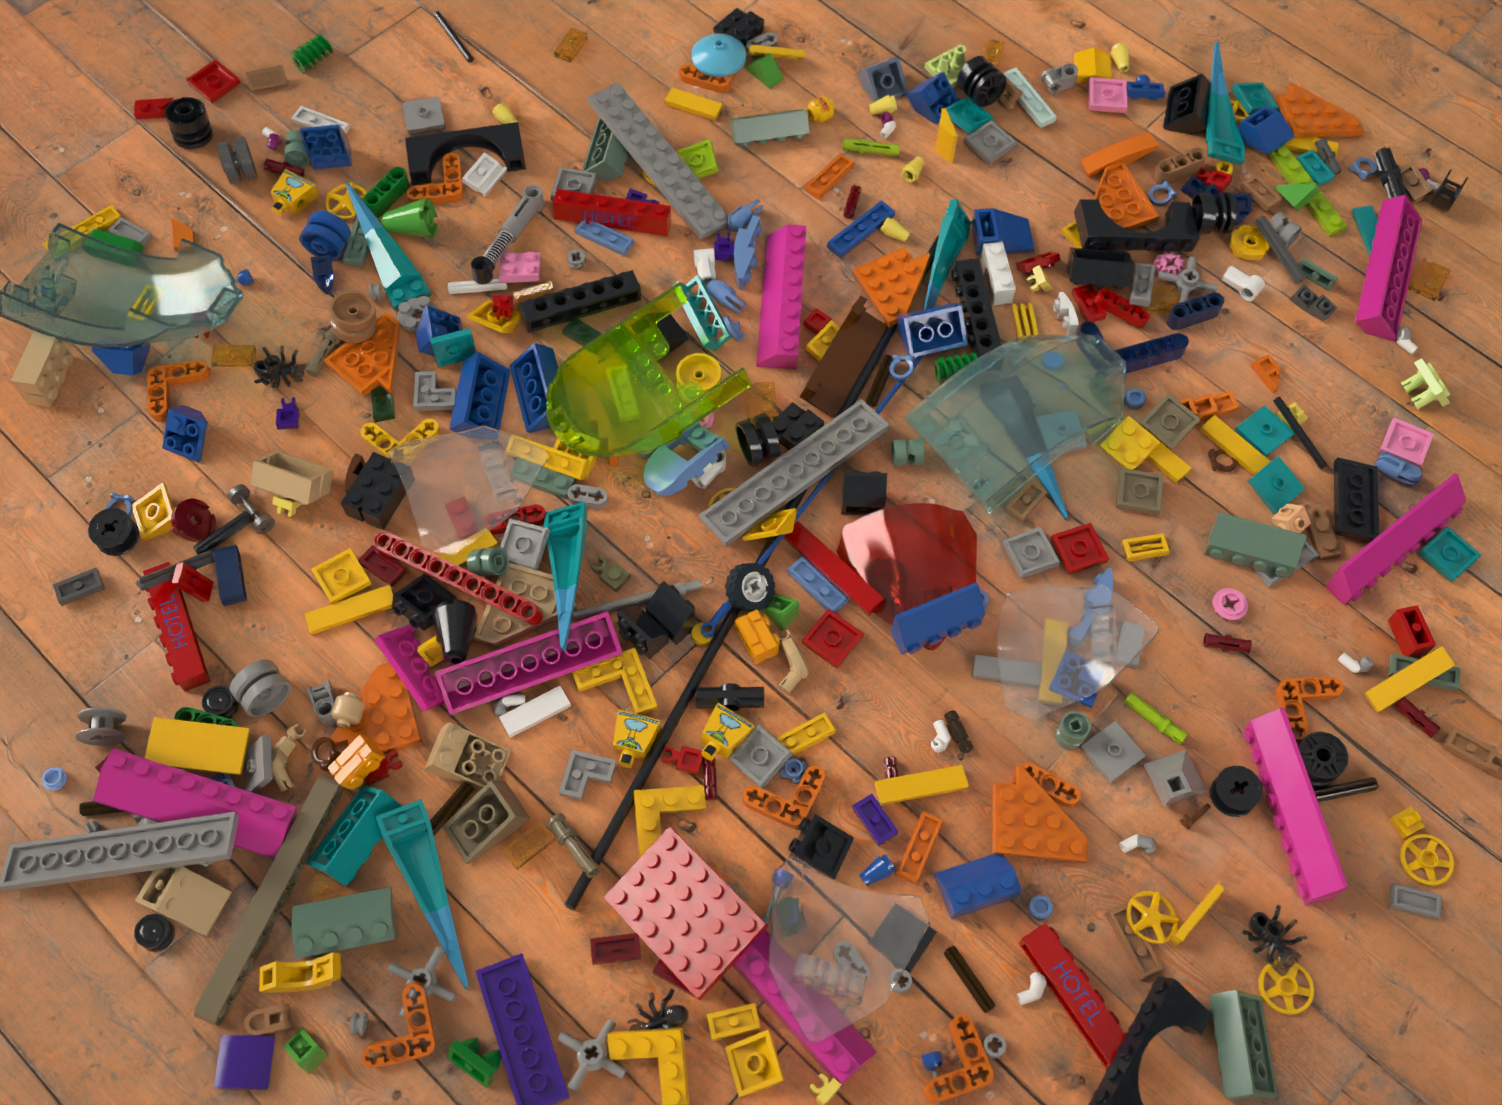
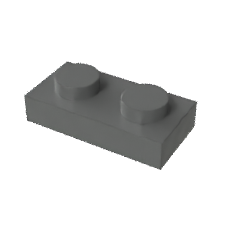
[53,568,105,606]

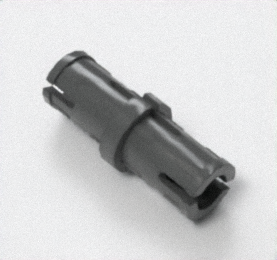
[1314,137,1342,175]

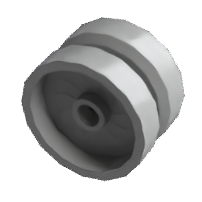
[229,659,292,718]

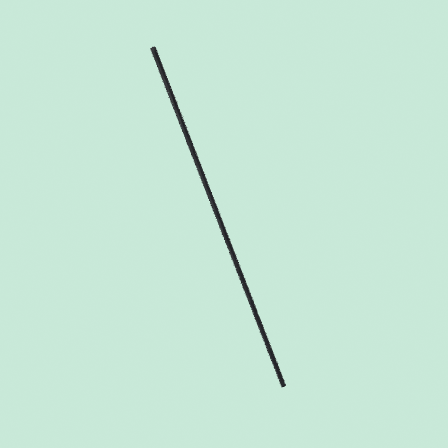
[564,235,939,911]

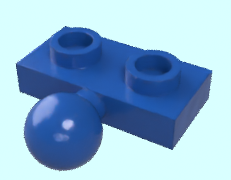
[1127,74,1165,100]

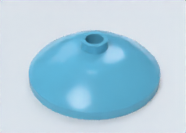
[692,33,746,77]

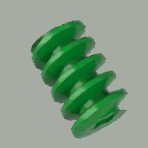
[291,34,333,73]
[935,353,979,383]

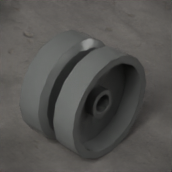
[217,137,258,184]

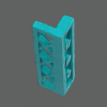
[672,275,732,351]

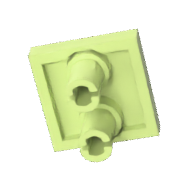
[925,45,968,88]
[1401,358,1450,410]

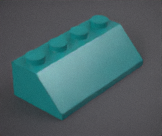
[305,785,402,886]

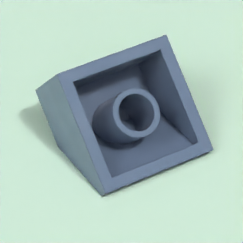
[858,57,909,103]

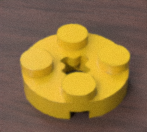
[1229,224,1270,261]

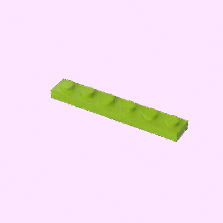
[1267,144,1348,237]

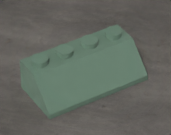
[728,109,809,146]
[582,118,628,182]
[1204,512,1307,578]
[292,887,399,959]
[1210,990,1278,1100]

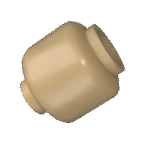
[331,692,365,728]

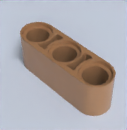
[1153,147,1207,184]

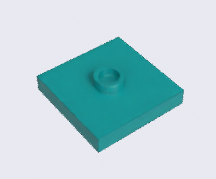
[1231,82,1280,115]
[946,97,994,134]
[430,328,476,367]
[1234,405,1295,457]
[1247,456,1305,514]
[1417,526,1481,583]

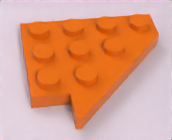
[1093,161,1159,230]

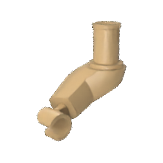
[777,629,809,694]
[271,724,306,792]

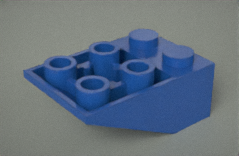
[300,124,352,170]
[971,208,1035,255]

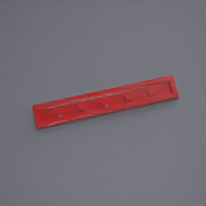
[783,521,885,616]

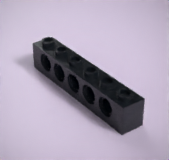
[951,258,1004,370]
[519,270,641,333]

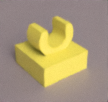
[1027,265,1053,292]
[1277,402,1308,430]
[272,494,302,517]
[810,1074,841,1105]

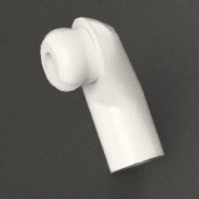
[931,719,951,752]
[1016,972,1047,1006]

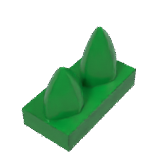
[447,1038,502,1088]

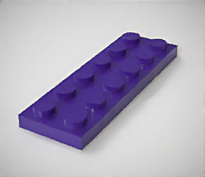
[475,953,570,1105]

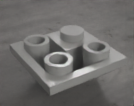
[1144,750,1207,807]

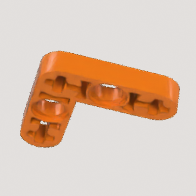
[679,64,737,93]
[406,153,464,204]
[147,360,210,421]
[1276,677,1344,744]
[1010,762,1081,808]
[743,765,825,829]
[361,981,436,1068]
[923,1014,994,1104]

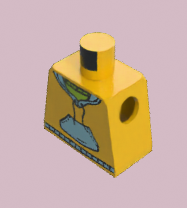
[271,169,319,216]
[701,703,754,761]
[613,710,661,768]

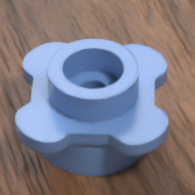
[780,757,807,783]

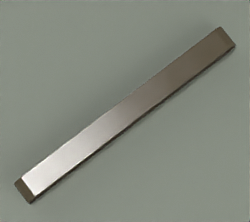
[194,774,345,1026]

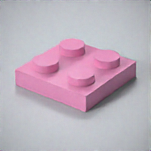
[1088,77,1127,113]
[499,251,541,283]
[1378,418,1434,469]

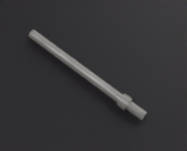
[573,580,702,620]

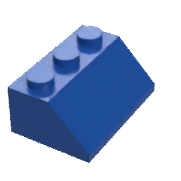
[897,303,968,357]
[934,854,1022,919]

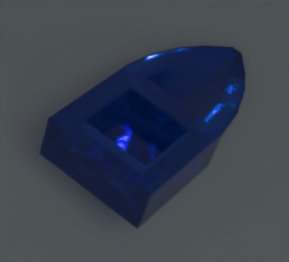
[310,255,334,294]

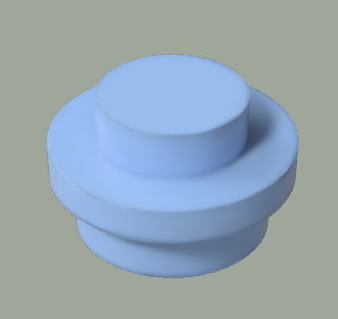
[42,767,67,791]

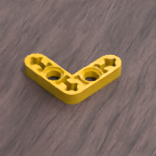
[360,419,440,465]

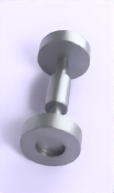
[228,484,275,534]

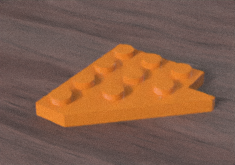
[1275,83,1364,138]
[853,247,930,328]
[323,312,401,397]
[328,662,422,754]
[992,765,1087,863]

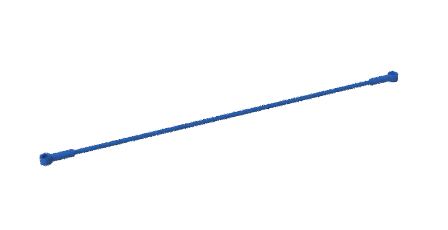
[701,355,925,638]

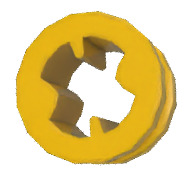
[1215,161,1233,175]

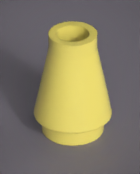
[1111,43,1130,72]
[869,95,897,116]
[493,103,519,124]
[901,157,925,183]
[880,217,911,243]

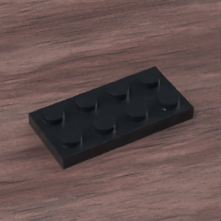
[1334,457,1379,542]

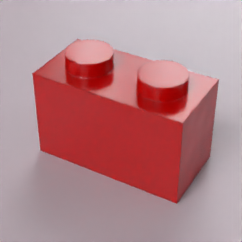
[1388,605,1436,658]

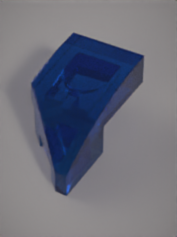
[1233,193,1253,225]

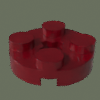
[171,498,216,542]

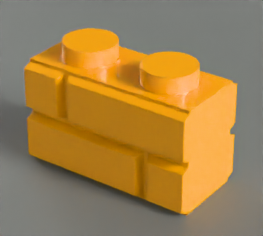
[735,610,781,664]
[328,734,385,790]

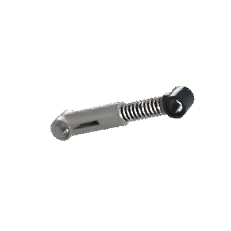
[471,185,545,285]

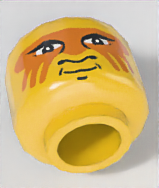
[806,96,835,124]

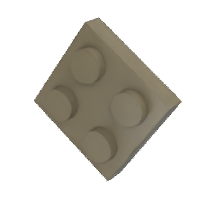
[1140,393,1201,451]
[1116,468,1163,515]

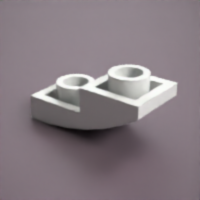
[1053,292,1079,337]

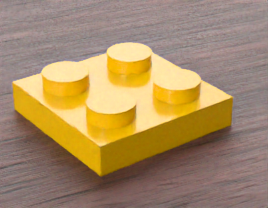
[1100,416,1160,470]
[311,548,372,604]

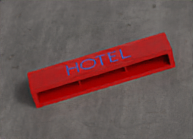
[553,189,671,236]
[143,562,211,692]
[1018,923,1127,1070]

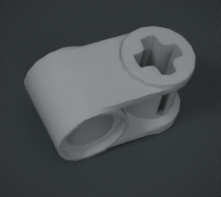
[1041,63,1078,94]
[306,680,337,726]

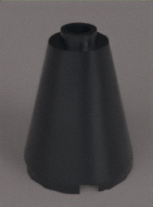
[432,600,478,665]

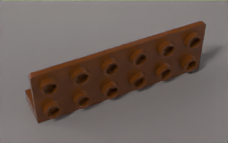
[799,295,887,418]

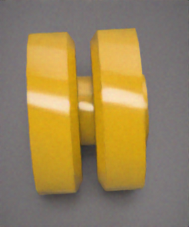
[676,353,722,405]

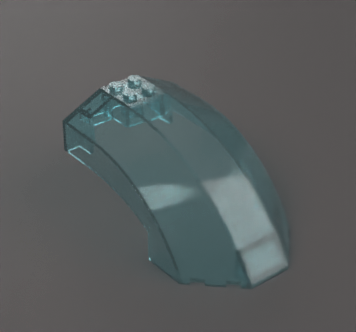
[0,223,244,348]
[904,334,1127,514]

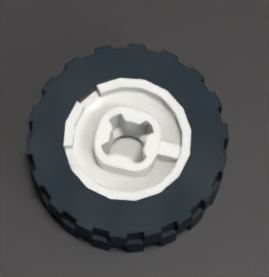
[725,563,775,612]

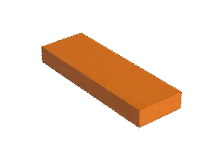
[804,153,855,200]
[895,811,944,885]

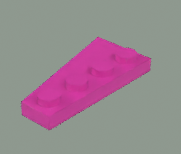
[374,625,444,712]

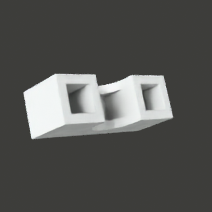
[980,242,1016,306]

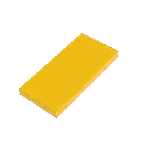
[145,717,250,776]

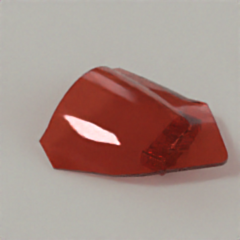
[836,503,977,650]

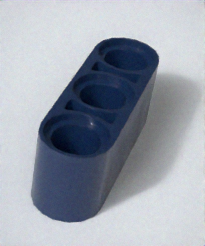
[1166,292,1224,330]
[213,545,247,606]

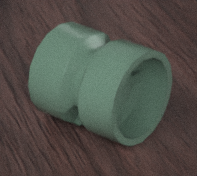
[284,130,310,167]
[891,438,924,467]
[467,547,509,577]
[1055,711,1091,751]

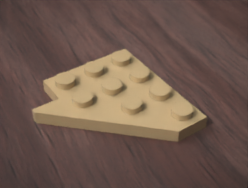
[473,563,578,647]

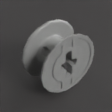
[75,707,126,746]

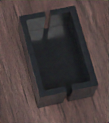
[1066,247,1134,289]
[341,452,415,531]

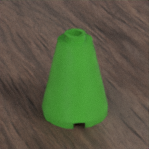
[381,198,438,238]

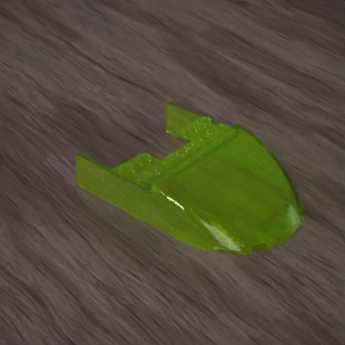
[546,283,751,457]

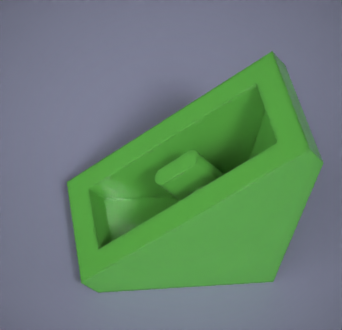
[745,54,783,89]
[1276,183,1320,211]
[762,593,799,630]
[283,1028,329,1074]

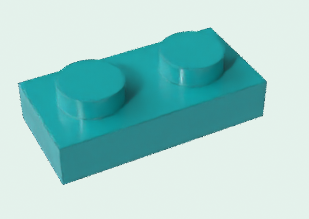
[1296,150,1335,187]

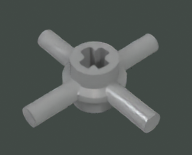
[1157,257,1218,303]
[387,946,457,1019]
[558,1019,627,1092]

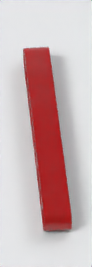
[374,531,544,625]

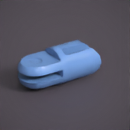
[726,199,763,232]
[707,280,746,313]
[1374,451,1422,486]

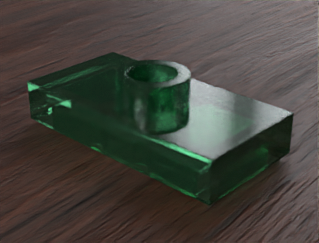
[562,317,607,354]
[371,387,395,423]

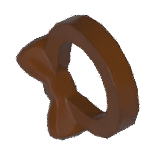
[1208,449,1238,472]
[311,737,341,771]
[1180,803,1211,830]

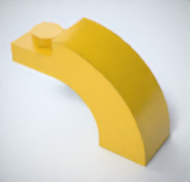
[259,953,341,993]

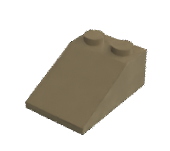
[443,780,530,864]

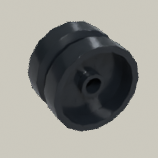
[735,413,781,466]

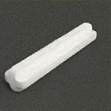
[448,278,507,294]

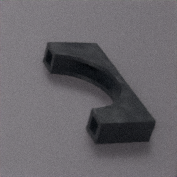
[405,122,526,185]
[1074,199,1200,252]
[1089,976,1213,1105]

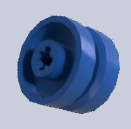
[299,211,351,260]

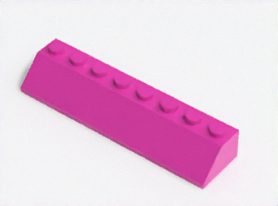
[1355,195,1422,341]
[756,225,807,369]
[1325,473,1466,605]
[435,611,623,715]
[1244,708,1348,905]
[93,748,297,859]
[732,930,877,1088]

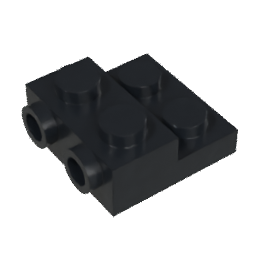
[713,8,764,47]
[772,402,824,450]
[392,573,457,631]
[788,814,854,880]

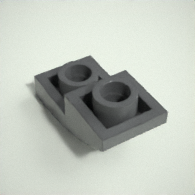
[1290,284,1337,321]

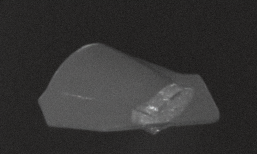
[387,426,548,557]
[997,585,1159,720]
[769,856,930,1043]

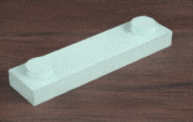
[1004,68,1057,128]

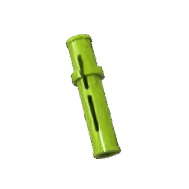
[843,138,900,157]
[1124,692,1188,745]

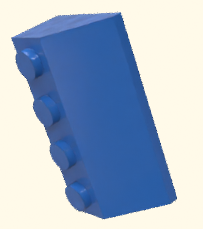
[510,342,571,433]
[449,352,511,441]
[890,582,985,655]

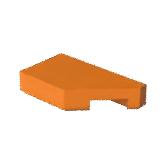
[172,219,196,252]
[1251,354,1281,394]

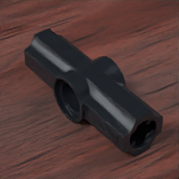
[1374,147,1408,199]
[696,683,764,712]

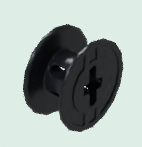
[1430,169,1469,212]
[88,508,139,556]
[1210,765,1263,817]

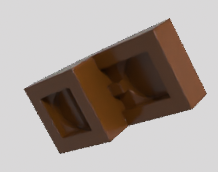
[345,453,366,494]

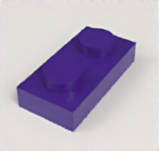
[852,794,899,847]

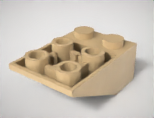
[424,722,511,789]
[135,866,232,937]

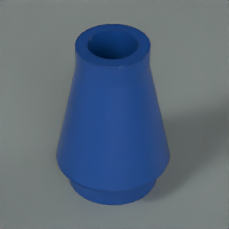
[859,854,896,886]

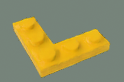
[572,648,658,715]
[633,785,706,858]
[607,1028,690,1105]

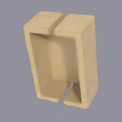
[11,330,73,407]
[250,450,333,505]

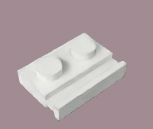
[462,153,507,197]

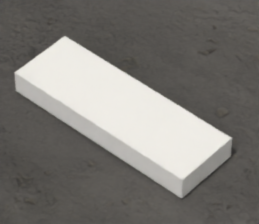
[291,106,350,134]
[499,686,571,738]

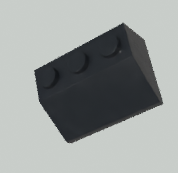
[1163,73,1211,135]

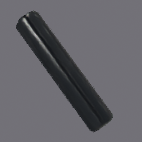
[193,511,253,554]

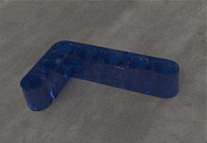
[1076,321,1189,379]

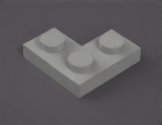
[413,371,457,411]
[559,750,617,801]

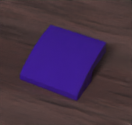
[213,1035,275,1090]

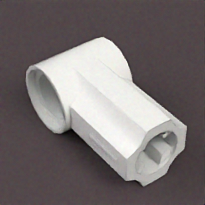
[694,248,716,287]
[1222,266,1265,301]
[691,450,726,489]

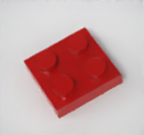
[186,59,241,104]
[1051,523,1109,575]
[801,608,864,669]

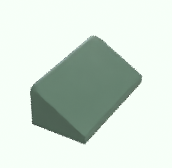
[1298,258,1338,291]

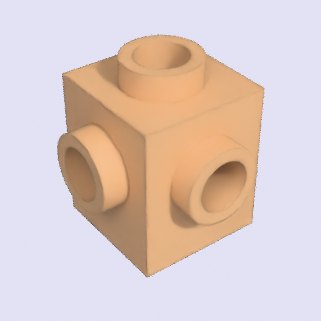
[1271,504,1311,534]

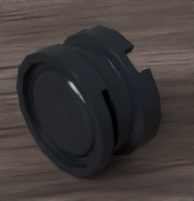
[202,685,239,719]
[134,914,175,952]

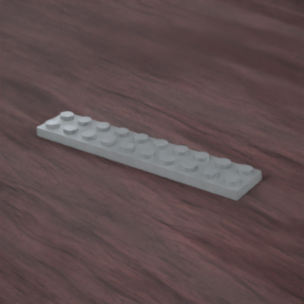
[587,83,728,240]
[699,399,889,547]
[0,812,239,892]

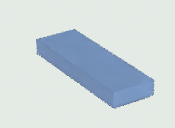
[575,220,635,257]
[787,556,848,613]

